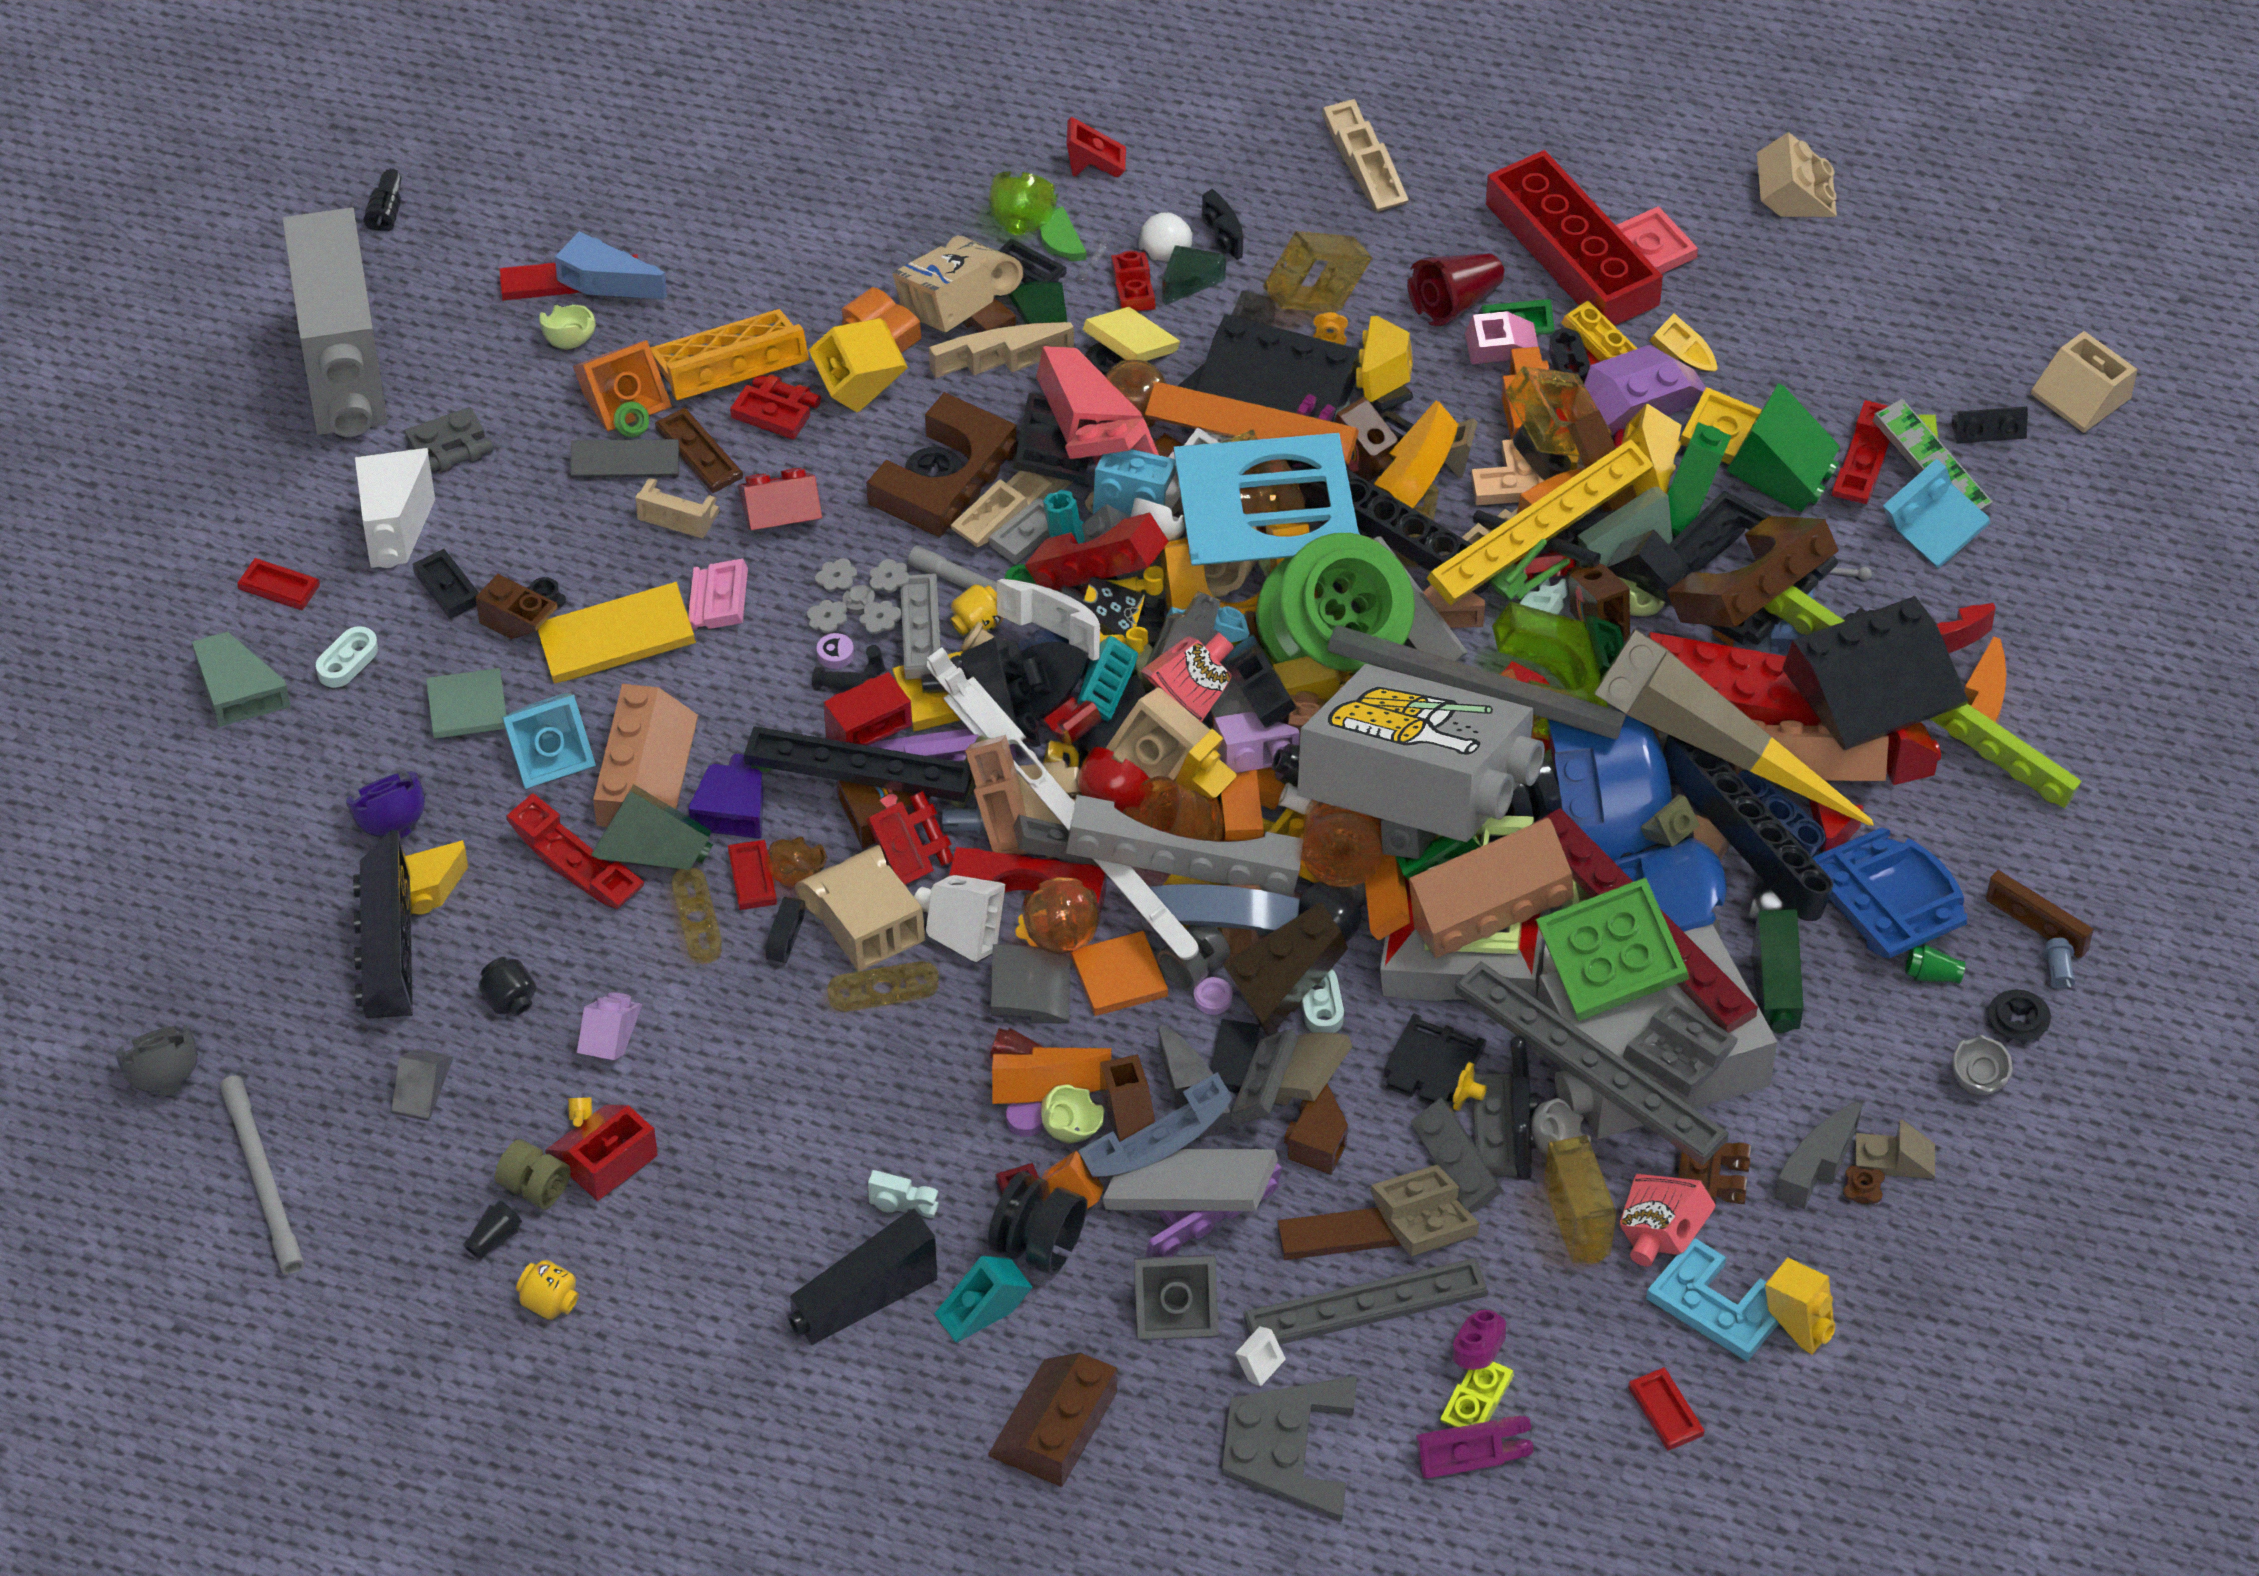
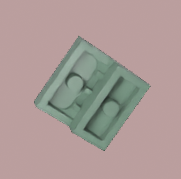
[426,668,507,739]

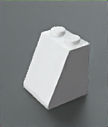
[355,448,435,568]

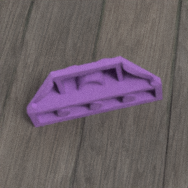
[1574,345,1706,435]

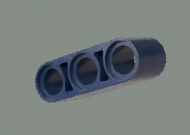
[1738,770,1825,857]

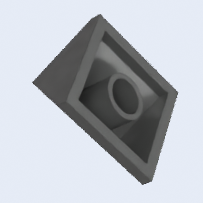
[1134,1254,1219,1340]

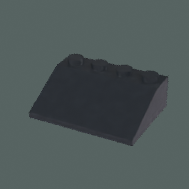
[1196,314,1359,422]
[1782,596,1968,751]
[353,830,413,1018]

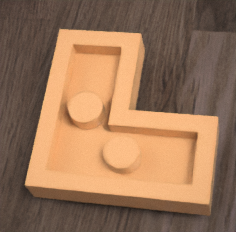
[1471,439,1545,505]

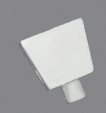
[914,875,1006,962]

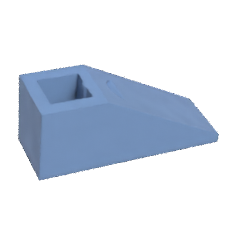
[555,231,667,299]

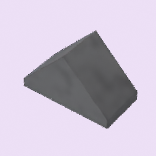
[391,1049,453,1121]

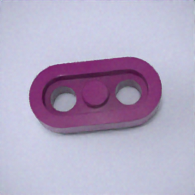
[1453,1310,1506,1369]

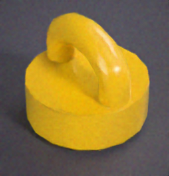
[1043,740,1079,768]

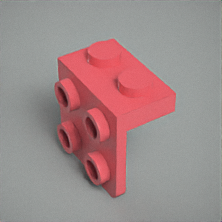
[1065,417,1159,466]

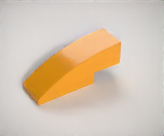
[1374,401,1459,508]

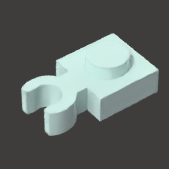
[1514,578,1568,627]
[868,1170,939,1218]

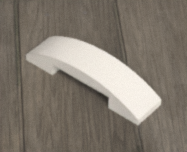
[997,579,1100,661]

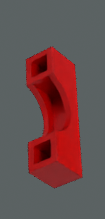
[1025,512,1169,590]
[949,847,1107,925]

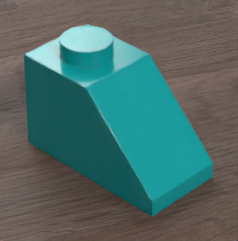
[934,1256,1033,1343]

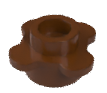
[1843,1166,1885,1204]

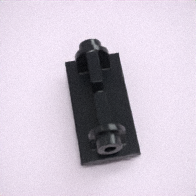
[1952,406,2028,444]

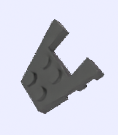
[1222,1376,1357,1521]

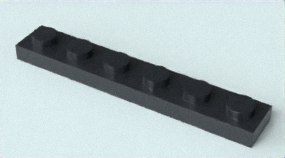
[744,726,973,802]

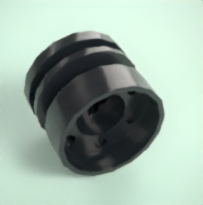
[988,1171,1087,1275]

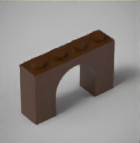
[866,392,1018,538]
[1666,516,1839,627]

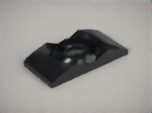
[1013,393,1089,484]

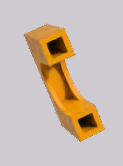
[1160,522,1318,614]

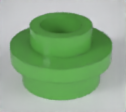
[613,402,649,437]

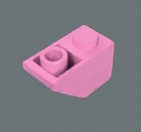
[1465,312,1538,364]

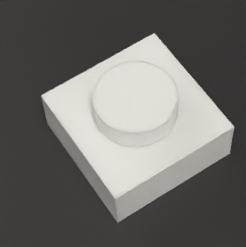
[1235,1326,1286,1386]

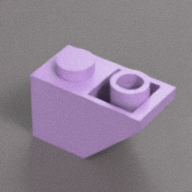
[1214,712,1300,773]
[577,992,642,1060]

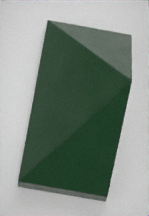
[1008,281,1067,325]
[1586,614,1624,680]

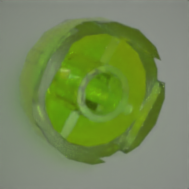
[988,171,1059,235]

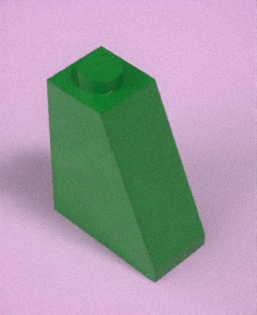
[1667,422,1731,536]

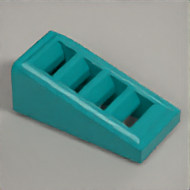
[1077,636,1138,722]

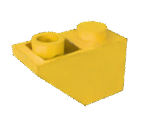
[1765,1257,1836,1355]

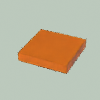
[1070,931,1168,1016]

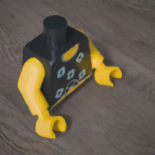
[1058,566,1164,656]

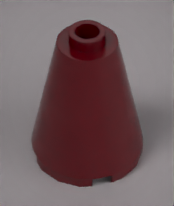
[1407,253,1504,326]

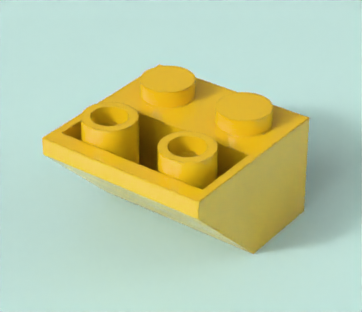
[808,318,908,412]

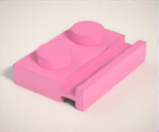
[688,558,748,630]

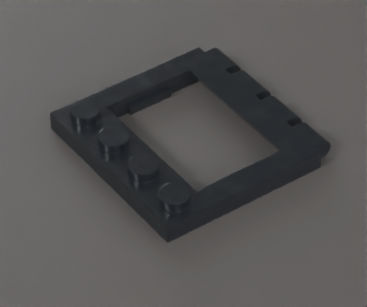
[1636,491,1838,645]

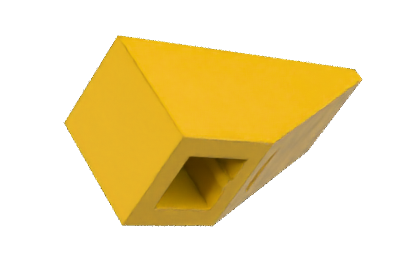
[1622,403,1682,497]

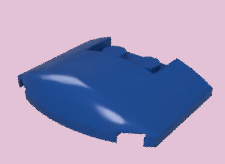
[1546,709,1671,860]
[1812,827,1967,959]
[1613,838,1727,932]

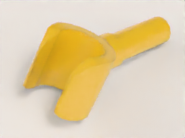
[568,1097,592,1127]

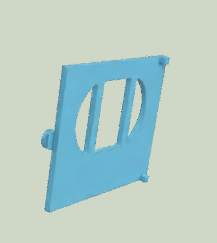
[1174,433,1361,566]

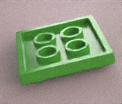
[1536,877,1689,1021]

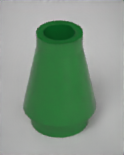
[1905,943,1965,984]

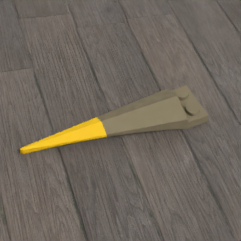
[1594,628,1874,826]

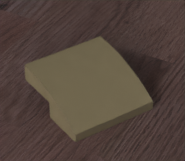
[1274,1032,1352,1106]
[1370,1164,1480,1256]

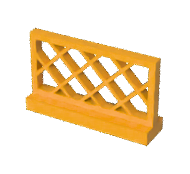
[650,309,809,400]

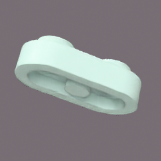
[316,627,378,688]
[1301,969,1344,1033]

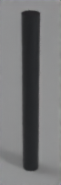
[1473,510,1601,567]

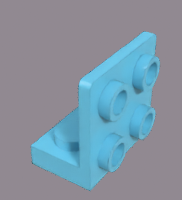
[1093,449,1177,516]
[1883,458,1990,568]

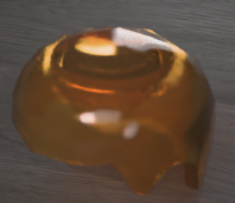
[765,836,828,889]

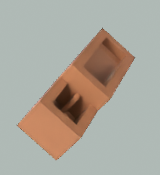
[965,735,1027,855]

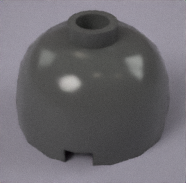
[115,1025,198,1096]

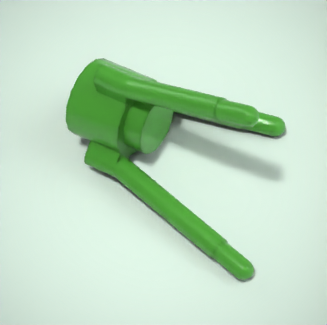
[1489,539,1570,601]

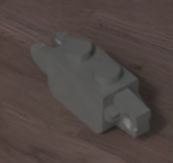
[1146,591,1221,691]

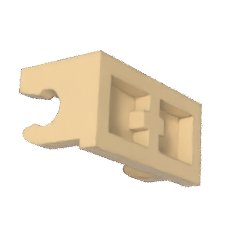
[635,478,720,539]

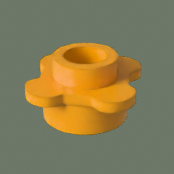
[1312,312,1348,345]

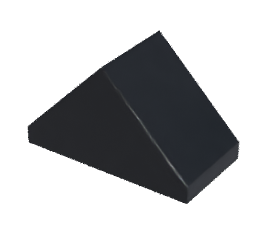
[1606,529,1688,593]

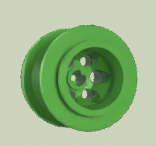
[1256,533,1415,675]

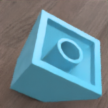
[502,693,596,789]

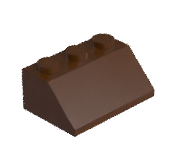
[988,1352,1117,1487]

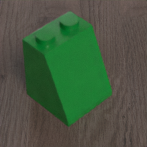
[1726,383,1840,512]

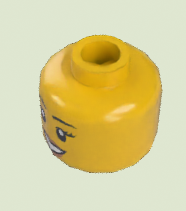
[950,584,1004,636]
[516,1260,579,1320]

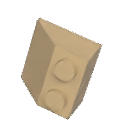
[1106,687,1210,801]

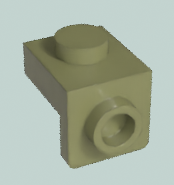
[1640,795,1700,847]

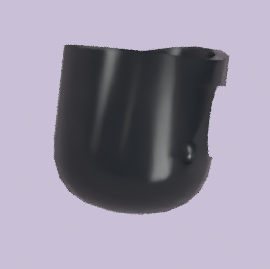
[1298,879,1361,943]

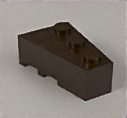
[1223,902,1349,1036]

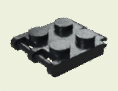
[1384,1013,1487,1105]

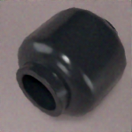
[478,956,537,1016]

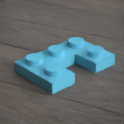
[1646,1238,1779,1362]

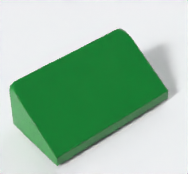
[1479,299,1555,335]

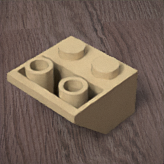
[1757,132,1837,217]
[2031,331,2138,433]

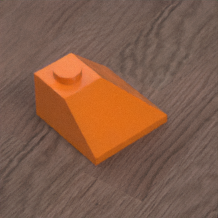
[573,340,672,431]

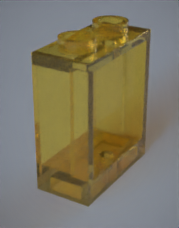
[1262,231,1373,313]
[1505,366,1612,457]
[1544,1134,1616,1264]

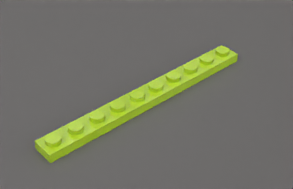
[1764,585,2082,808]

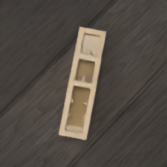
[1322,99,1409,212]
[929,322,1074,378]
[951,470,1073,548]

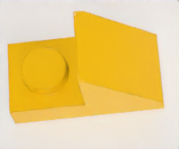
[1172,729,1236,798]

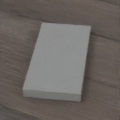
[1103,1149,1278,1211]

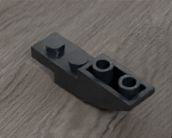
[1224,634,1297,728]

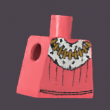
[1140,632,1234,722]
[1620,1174,1716,1267]

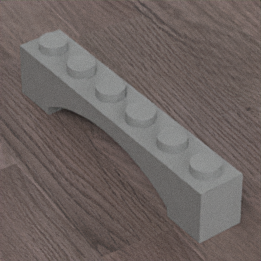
[1066,795,1303,897]

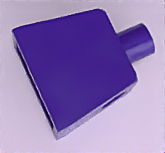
[688,754,764,839]

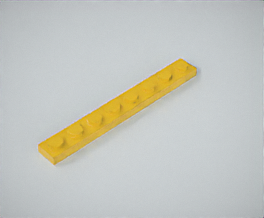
[1426,439,1654,606]

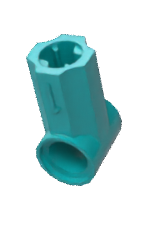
[1043,489,1085,544]

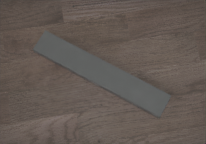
[1244,1258,1488,1345]

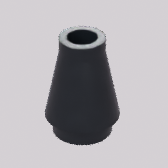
[463,1201,522,1260]

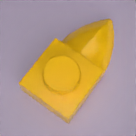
[1649,313,1718,372]

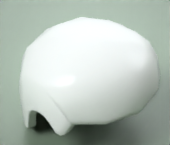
[1138,212,1193,262]
[1131,498,1185,541]

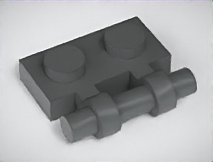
[404,407,493,473]

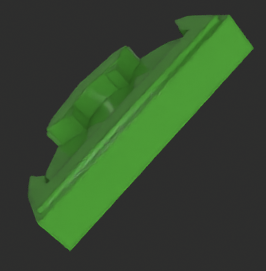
[1040,206,1087,261]

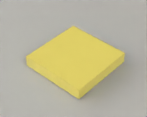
[1083,307,1181,365]

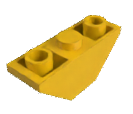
[1356,316,1413,402]

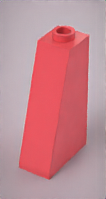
[1036,346,1142,443]

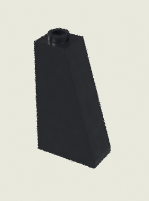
[788,1208,938,1345]

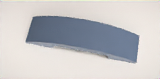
[1142,884,1300,936]
[1079,1073,1232,1177]

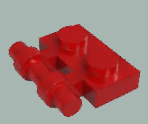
[730,375,821,440]
[865,791,953,885]

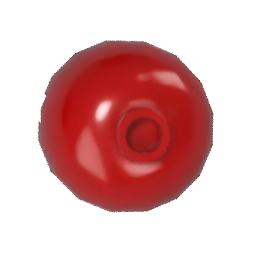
[1078,747,1155,817]

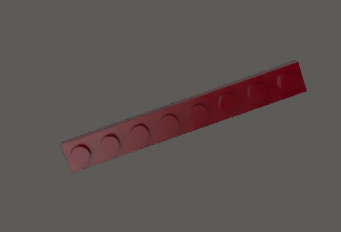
[1531,808,1758,1033]

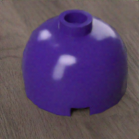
[346,771,425,838]

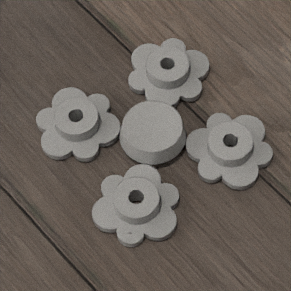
[807,558,910,634]

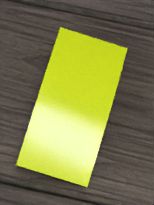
[1440,1361,1514,1428]

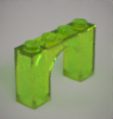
[1492,601,1609,740]

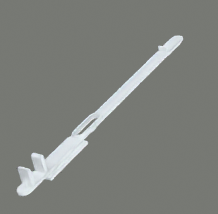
[927,647,1199,960]

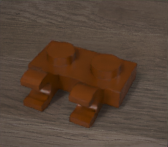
[1678,1143,1751,1207]

